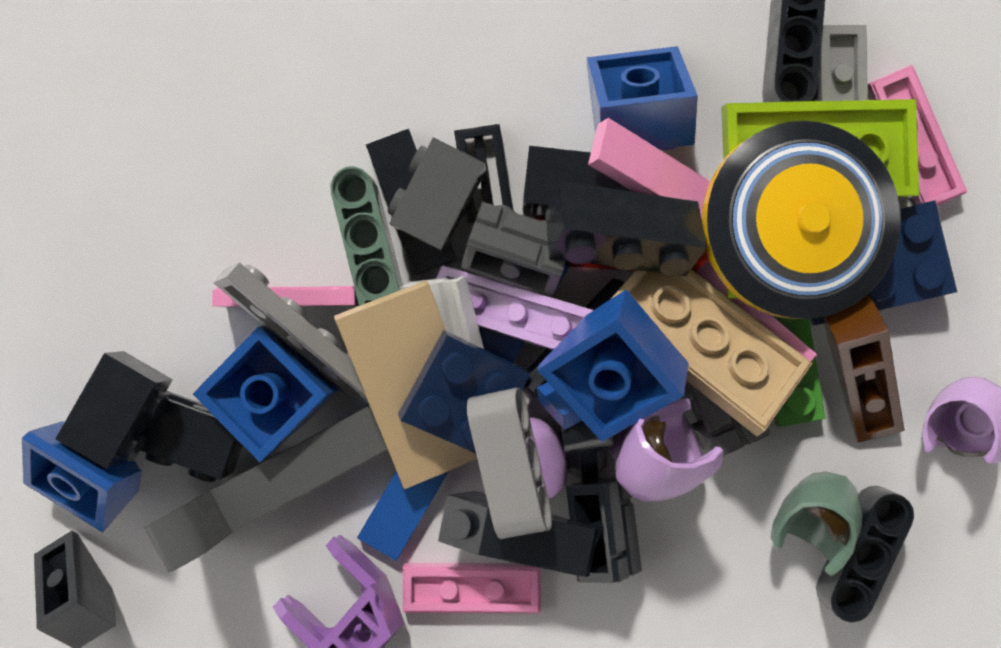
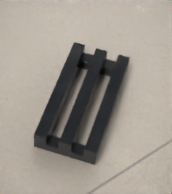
[454,124,512,224]

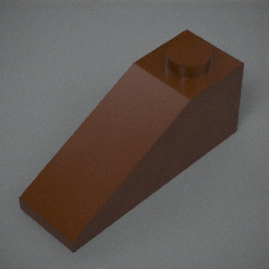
[823,294,905,443]

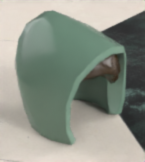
[770,471,862,576]

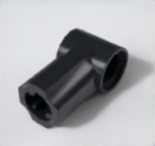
[559,421,613,482]

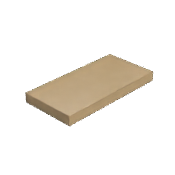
[611,269,813,437]
[334,280,477,489]

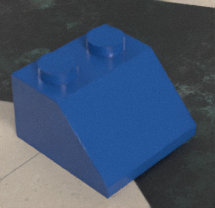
[587,46,698,150]
[537,289,689,442]
[193,326,339,462]
[22,421,142,533]

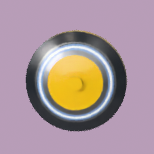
[702,121,901,319]

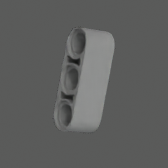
[467,388,552,539]

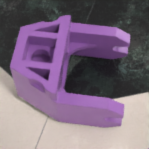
[273,535,404,648]

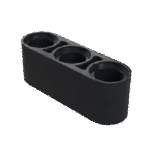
[762,0,825,102]
[816,485,914,623]

